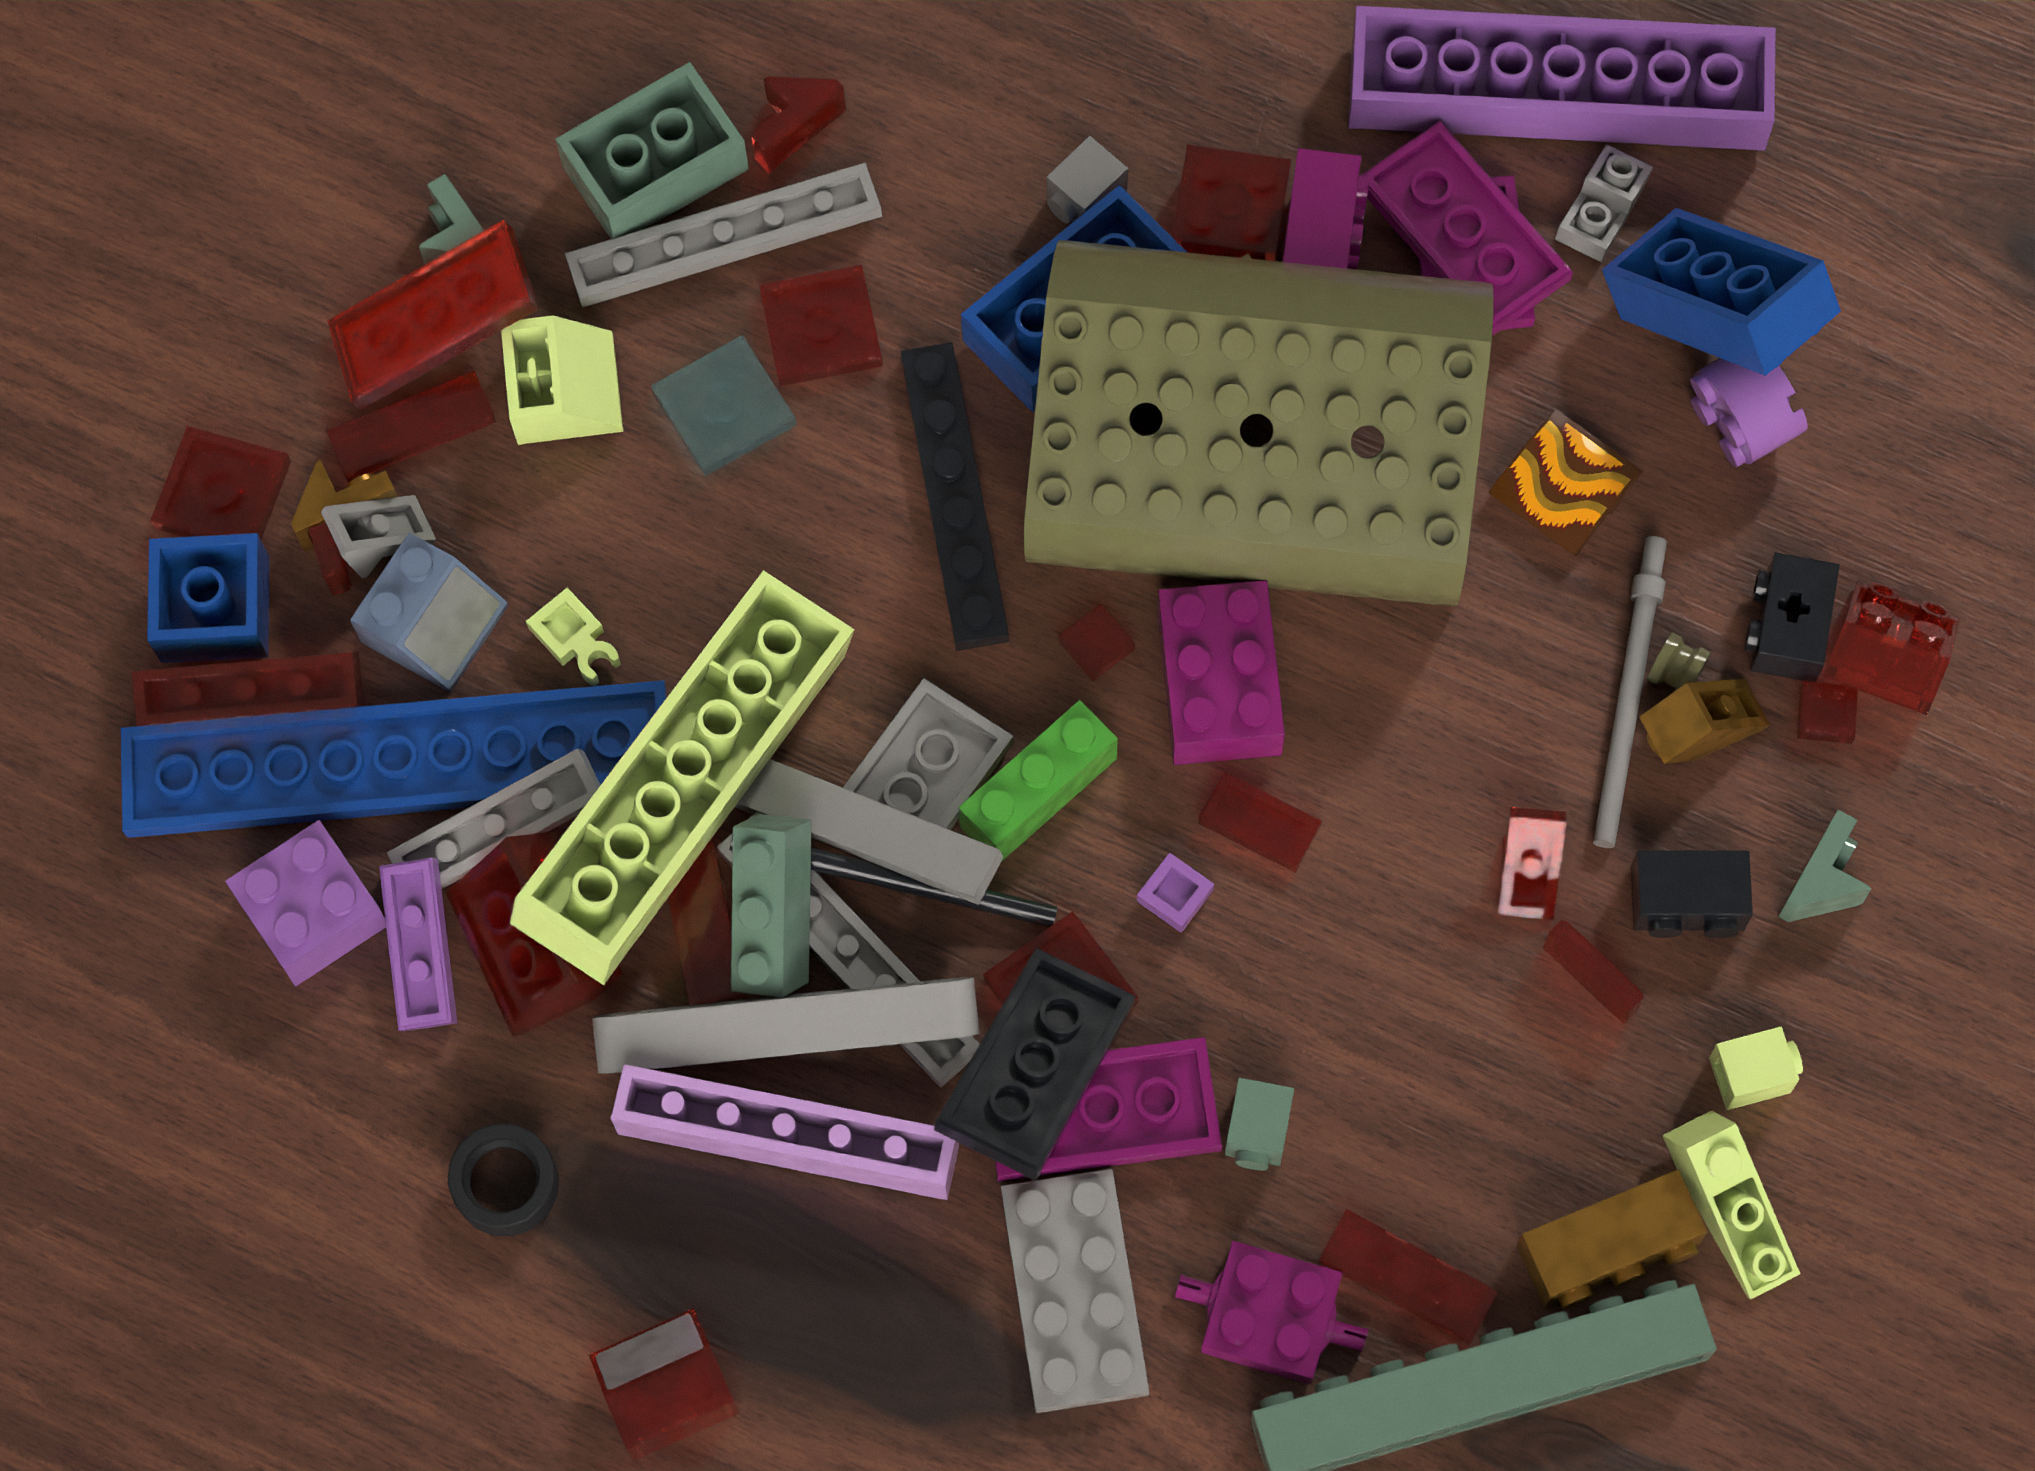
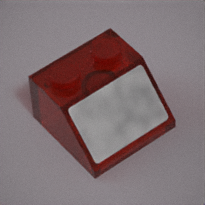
[589,1308,739,1461]

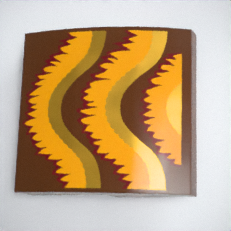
[1488,409,1643,557]

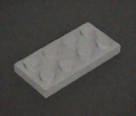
[1001,1169,1149,1413]

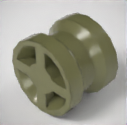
[1647,632,1711,691]

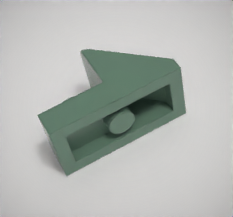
[419,174,492,271]
[1778,810,1871,922]

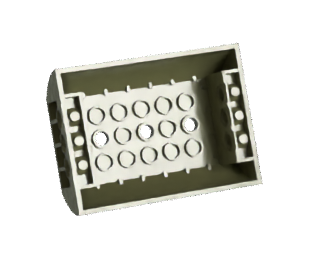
[1024,240,1494,607]

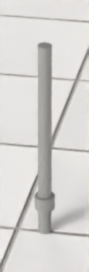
[1593,536,1667,848]

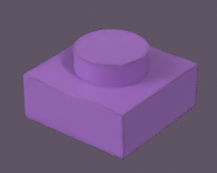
[1137,852,1214,933]

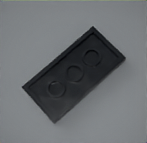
[934,948,1136,1181]

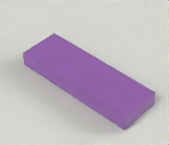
[379,857,457,1032]

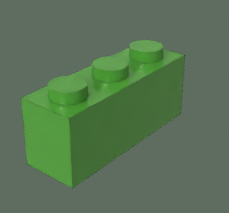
[958,700,1118,862]

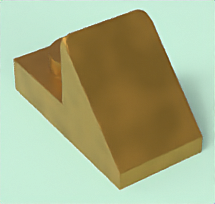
[291,459,397,553]

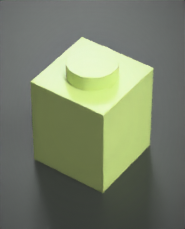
[1709,1026,1803,1111]

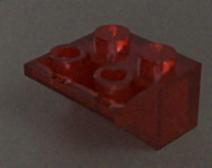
[1823,581,1960,715]

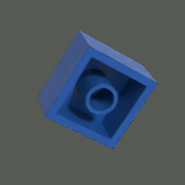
[147,533,270,663]

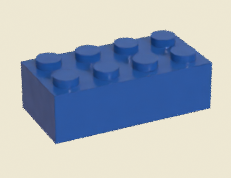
[961,185,1186,413]
[1602,208,1841,376]

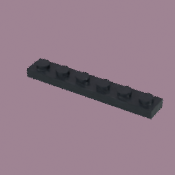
[900,342,1009,651]

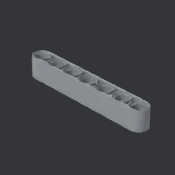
[592,977,980,1074]

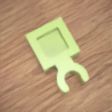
[526,587,621,686]

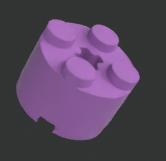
[1690,358,1807,468]

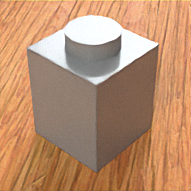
[1046,136,1128,224]

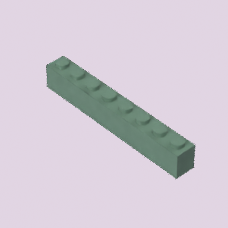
[1250,1280,1717,1471]

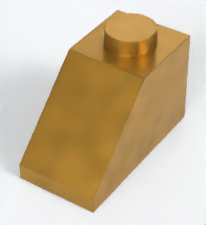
[1639,679,1770,764]

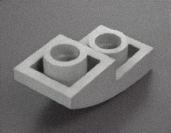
[1555,144,1653,262]

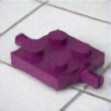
[1175,1241,1369,1385]

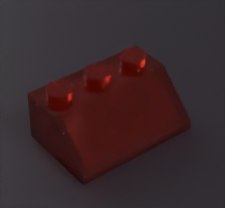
[446,831,623,1037]

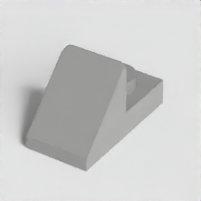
[321,495,436,578]

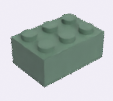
[555,62,749,239]

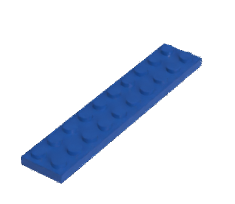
[121,680,667,838]

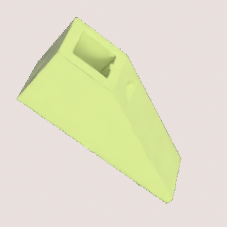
[1662,1110,1800,1299]

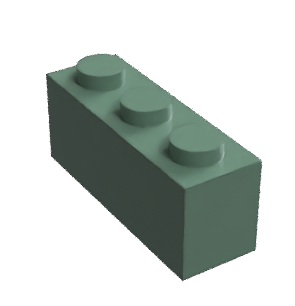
[731,814,811,997]

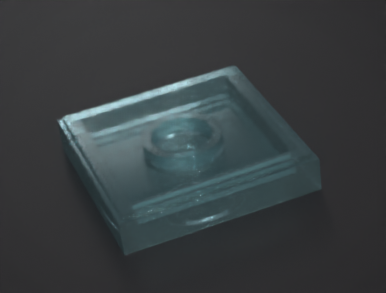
[651,335,797,476]

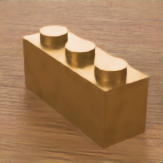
[1516,1170,1708,1309]

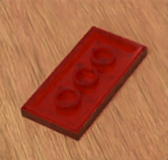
[327,220,539,410]

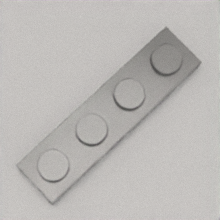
[387,748,600,889]

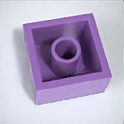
[225,820,386,987]

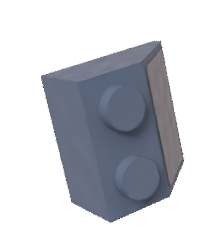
[350,532,509,693]

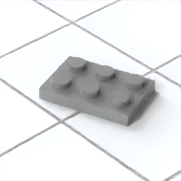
[843,678,1014,830]

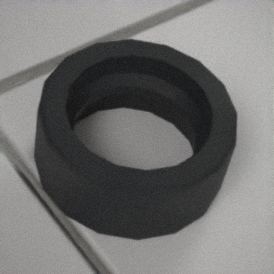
[447,1124,559,1236]

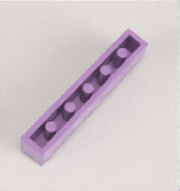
[611,1064,959,1200]

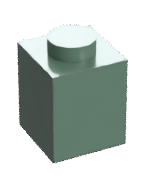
[1225,1078,1294,1171]

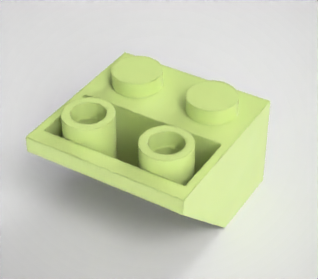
[501,315,623,445]

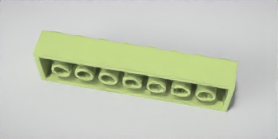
[510,570,855,985]

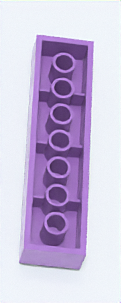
[1348,6,1775,150]

